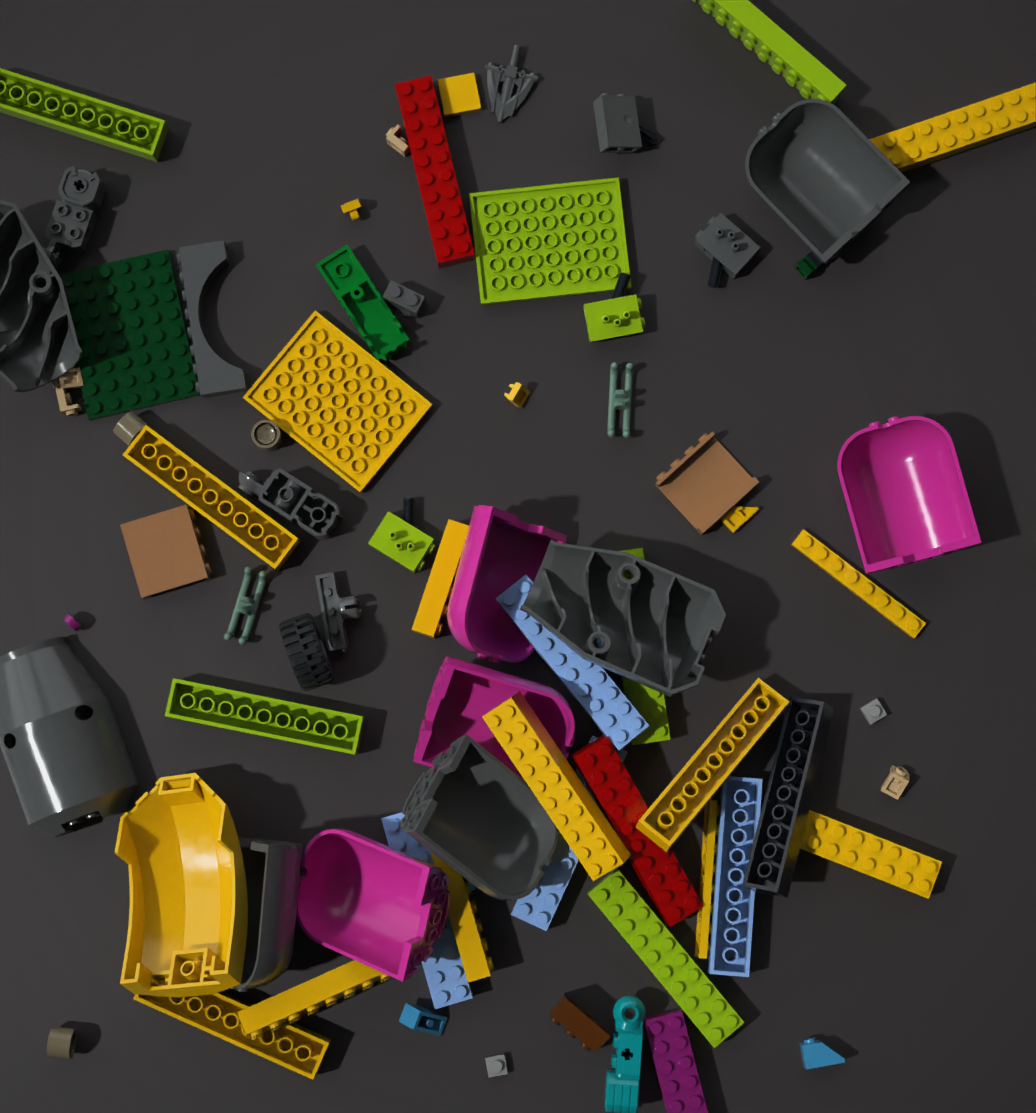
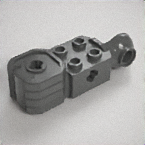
[42,166,106,269]
[238,468,343,540]

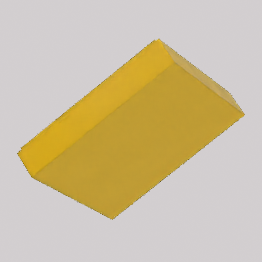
[438,73,481,117]

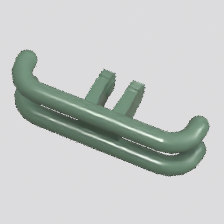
[607,362,634,438]
[224,567,267,645]

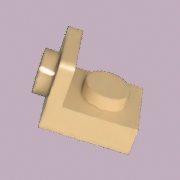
[386,124,410,157]
[52,367,84,390]
[56,388,82,416]
[880,765,909,800]

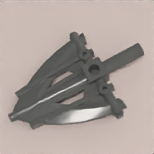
[484,45,539,123]

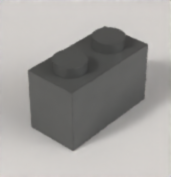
[382,280,426,318]

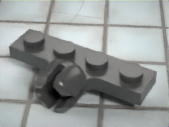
[315,572,361,651]

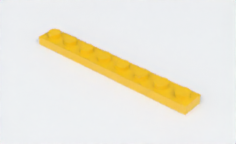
[791,529,926,639]
[694,800,720,959]

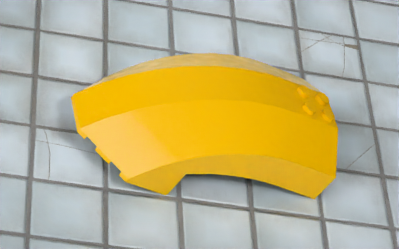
[115,773,248,998]

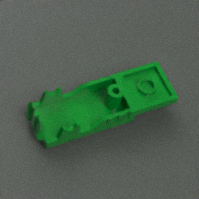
[316,245,410,361]

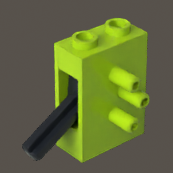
[368,498,436,573]

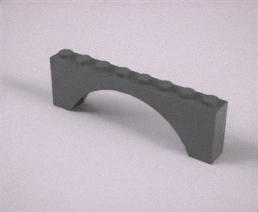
[177,240,248,398]

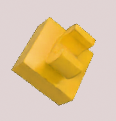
[340,199,361,220]
[504,382,530,408]

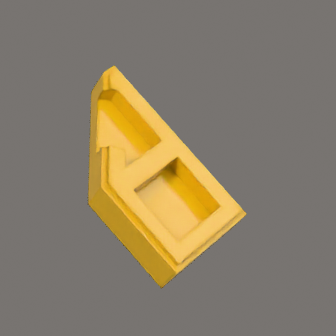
[720,506,759,533]

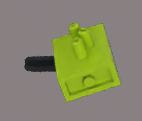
[583,273,646,342]

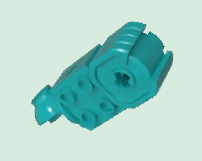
[604,996,646,1113]

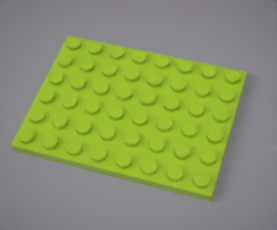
[469,177,632,305]

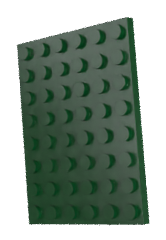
[59,249,200,421]

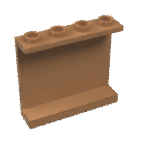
[655,431,759,535]
[120,504,212,599]

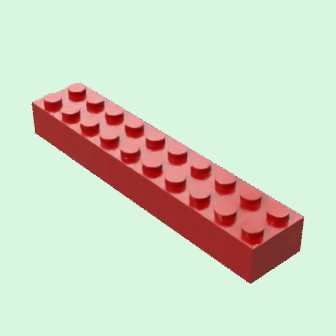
[395,75,475,269]
[570,735,703,927]

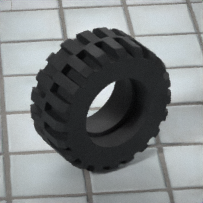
[279,613,335,691]

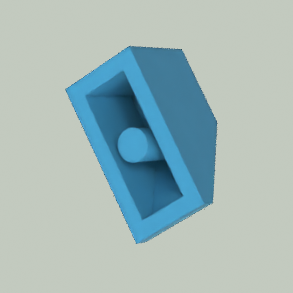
[399,1003,448,1036]
[799,1037,845,1069]

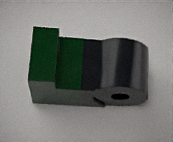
[794,251,824,280]

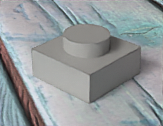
[860,698,887,725]
[485,1053,508,1078]

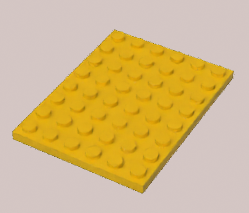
[243,310,433,493]

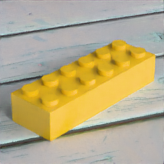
[411,519,469,639]

